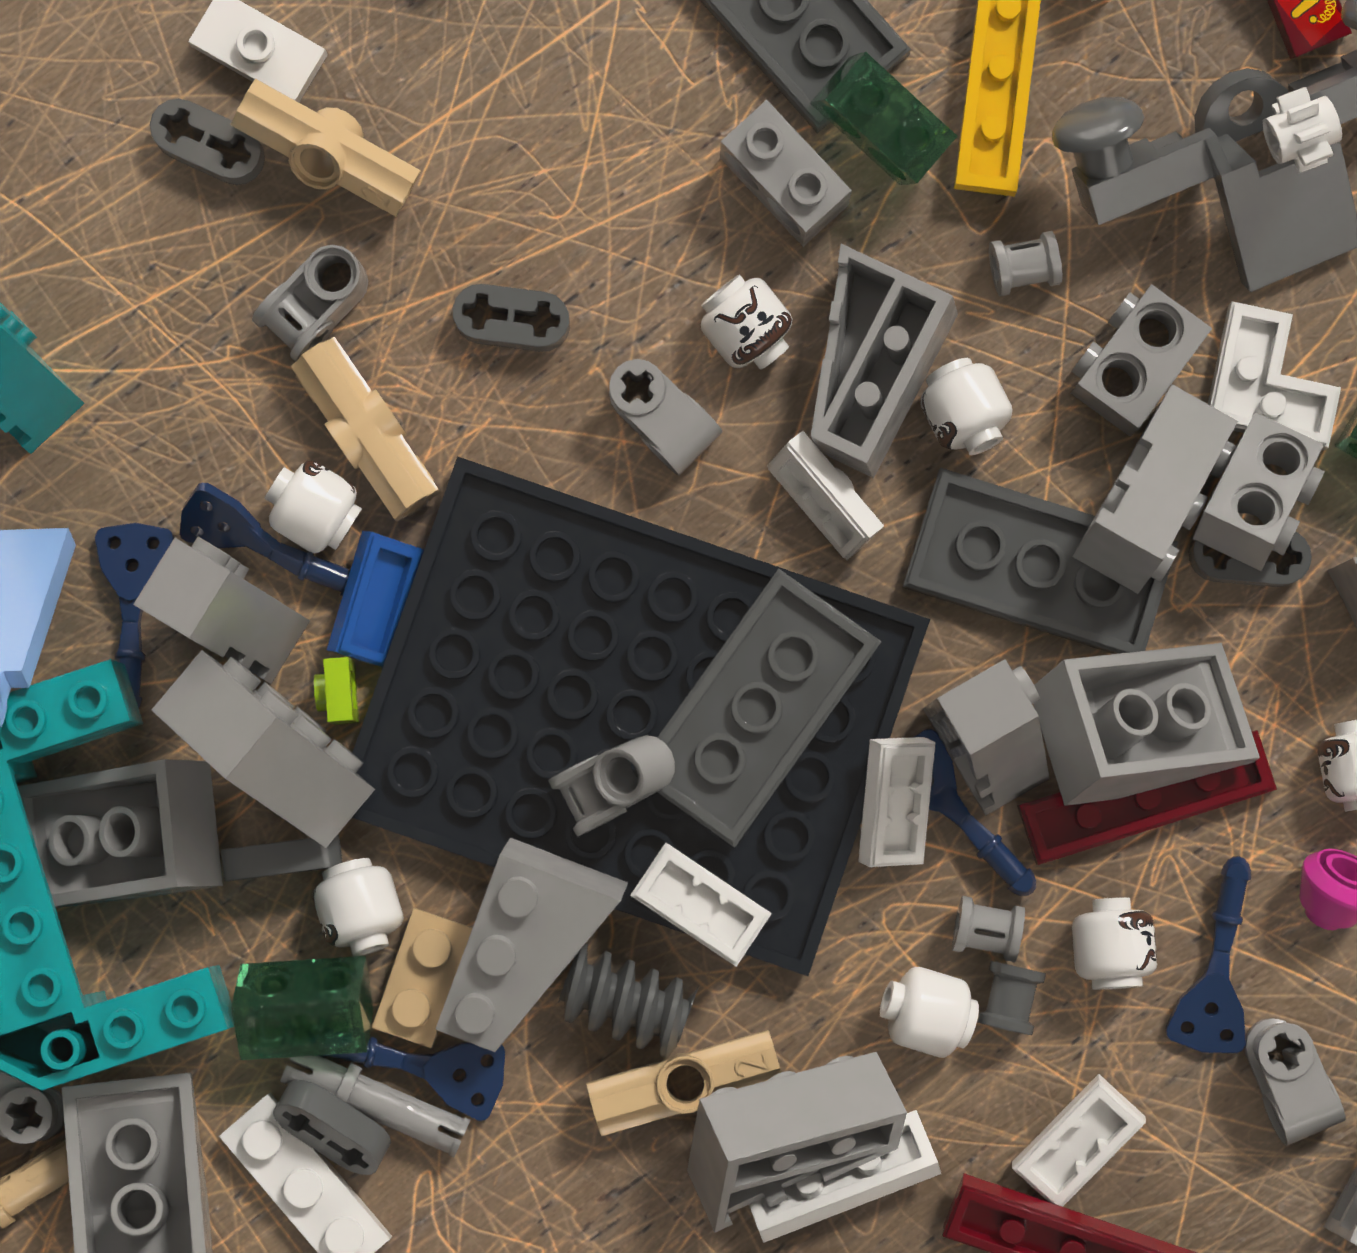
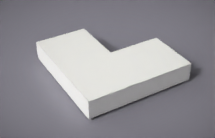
[1208,301,1341,451]

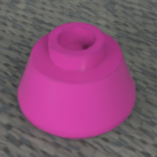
[1299,849,1357,930]

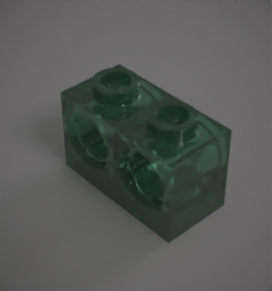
[810,52,957,185]
[231,956,374,1060]

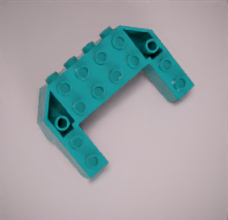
[0,659,239,1091]

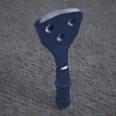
[179,482,351,596]
[95,523,174,709]
[914,729,1036,896]
[1165,856,1251,1053]
[308,1028,505,1121]

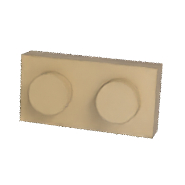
[372,908,472,1048]

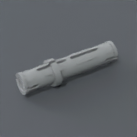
[280,1044,470,1158]

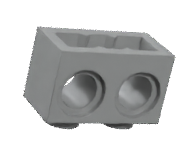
[720,100,852,247]
[1070,284,1212,437]
[1193,412,1325,571]

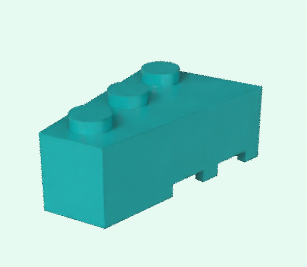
[0,302,85,454]

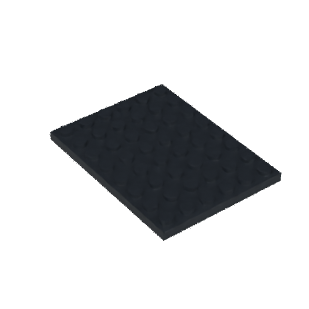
[352,456,930,976]

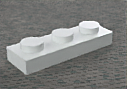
[219,1093,392,1253]
[749,1110,941,1243]

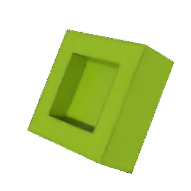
[314,657,359,725]

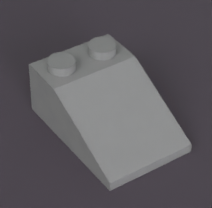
[1033,643,1260,806]
[17,759,223,908]
[62,1072,213,1253]

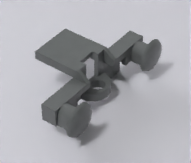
[1052,0,1357,292]

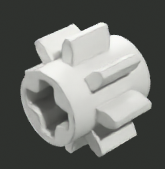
[1263,87,1342,173]

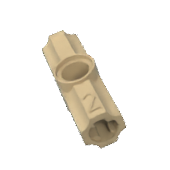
[231,79,421,217]
[291,337,440,522]
[586,1029,781,1137]

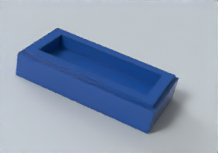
[326,531,424,668]

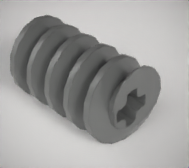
[558,943,699,1058]

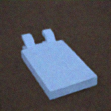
[0,528,76,727]

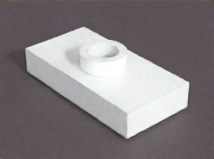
[188,0,328,102]
[767,431,884,560]
[858,737,935,867]
[630,843,772,967]
[1012,1074,1146,1207]

